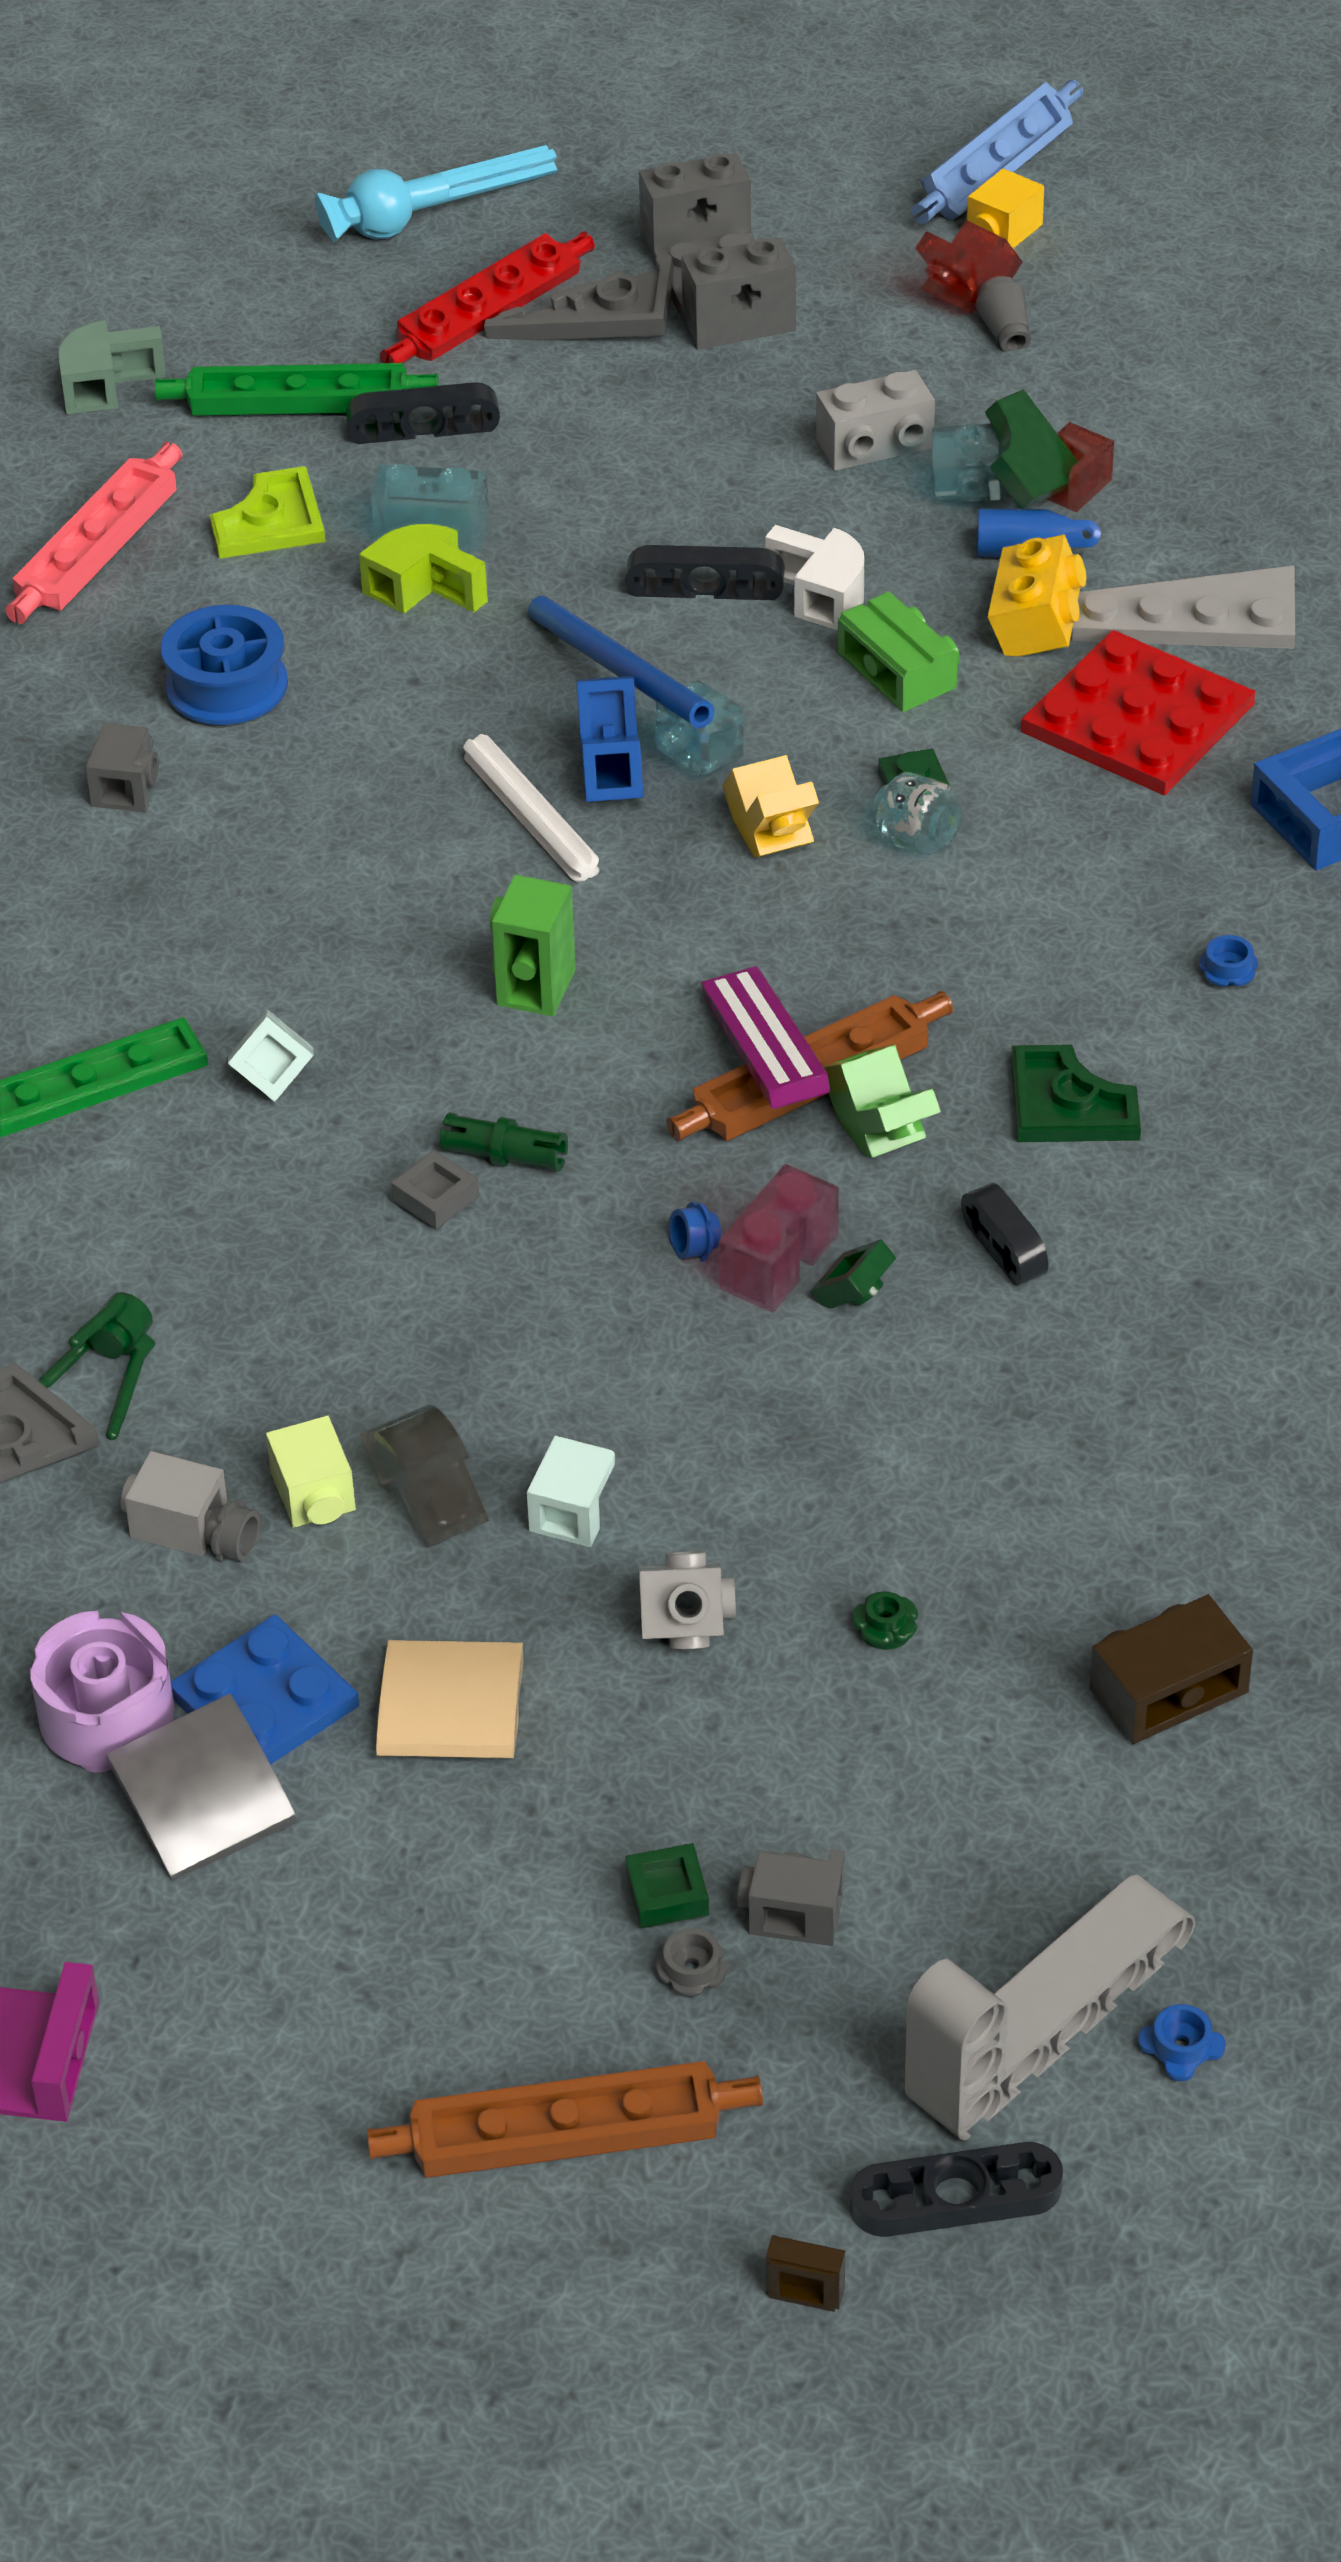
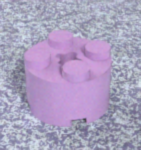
[30,1611,174,1773]

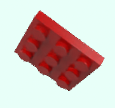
[1021,630,1256,796]

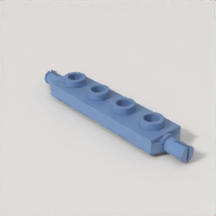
[911,80,1083,224]

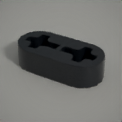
[961,1183,1049,1286]

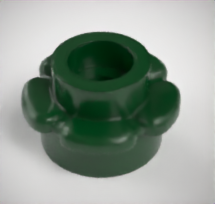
[852,1591,918,1650]

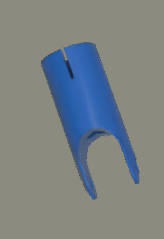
[977,509,1101,558]

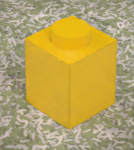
[967,168,1044,253]

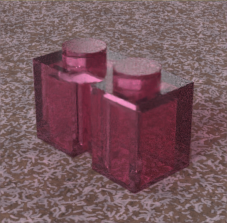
[719,1164,839,1313]

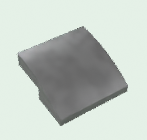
[106,1693,297,1880]

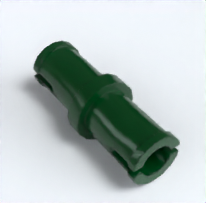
[439,1112,568,1172]

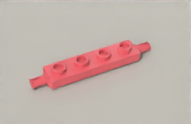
[5,442,182,624]

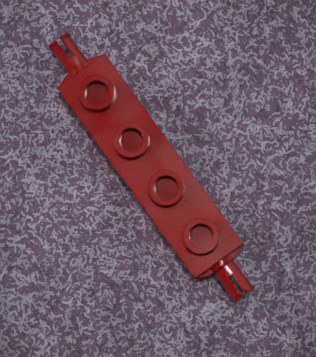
[380,231,595,363]

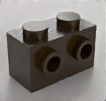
[1089,1594,1253,1745]

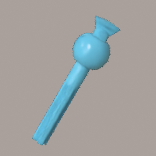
[314,145,558,243]

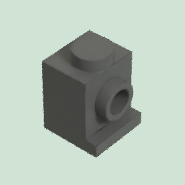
[86,723,159,813]
[737,1849,845,1946]

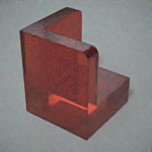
[1046,422,1114,513]

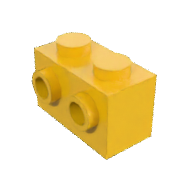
[988,534,1086,657]

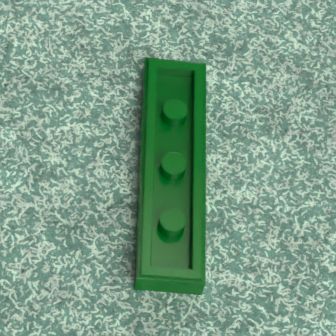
[0,1017,208,1137]

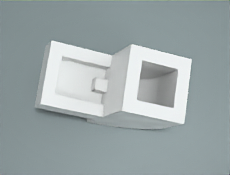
[765,525,864,630]

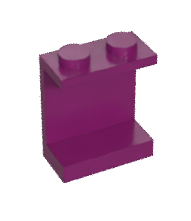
[0,1962,100,2122]

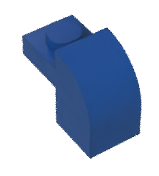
[576,676,644,802]

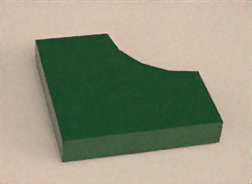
[985,389,1087,509]
[1011,1045,1141,1143]

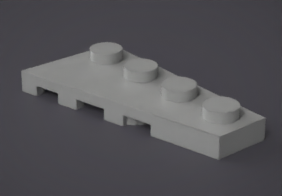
[1072,565,1295,649]

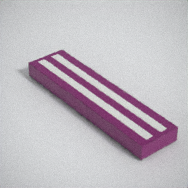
[701,966,830,1109]

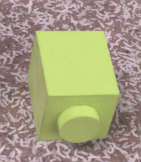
[266,1415,356,1528]

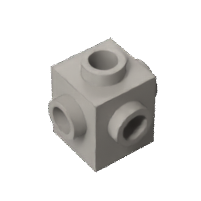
[639,1551,736,1649]

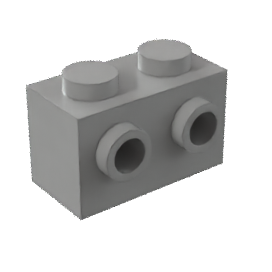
[816,370,935,471]

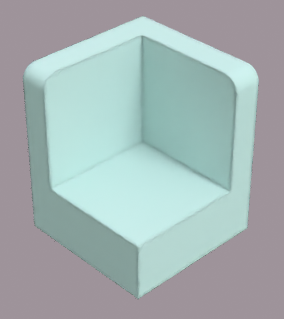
[228,1009,314,1102]
[527,1436,615,1547]

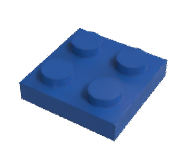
[171,1614,360,1765]

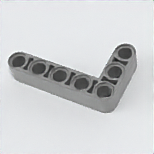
[905,1874,1196,2141]

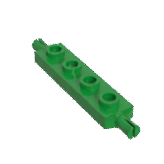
[155,363,439,415]

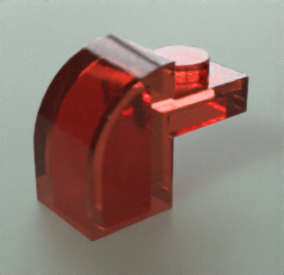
[915,220,1023,314]

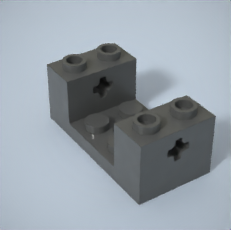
[639,153,796,350]

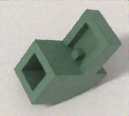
[58,320,166,414]

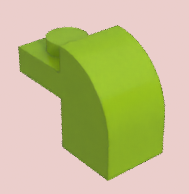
[359,524,488,614]

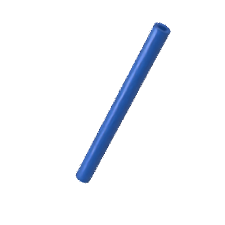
[528,596,714,728]

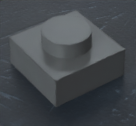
[391,1150,480,1229]

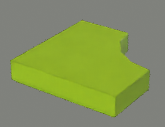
[210,466,326,559]

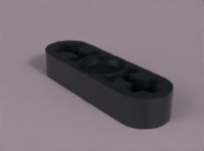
[346,382,500,444]
[625,545,785,601]
[850,2142,1063,2237]

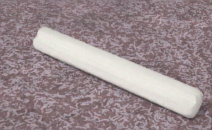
[463,734,599,883]

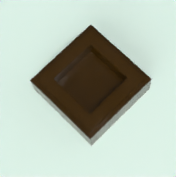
[766,2235,845,2312]

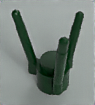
[38,1292,155,1440]

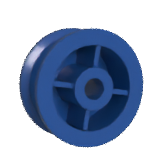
[161,605,288,725]

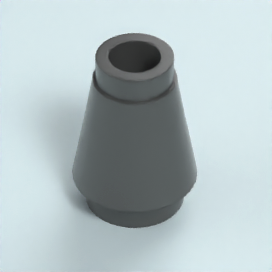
[975,276,1031,352]

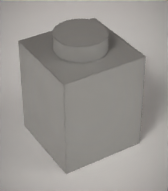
[121,1451,227,1556]

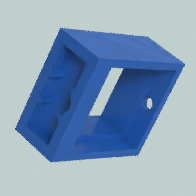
[1251,729,1341,871]

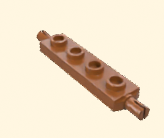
[666,991,953,1142]
[367,2061,763,2178]

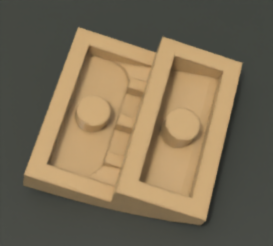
[376,1640,523,1758]

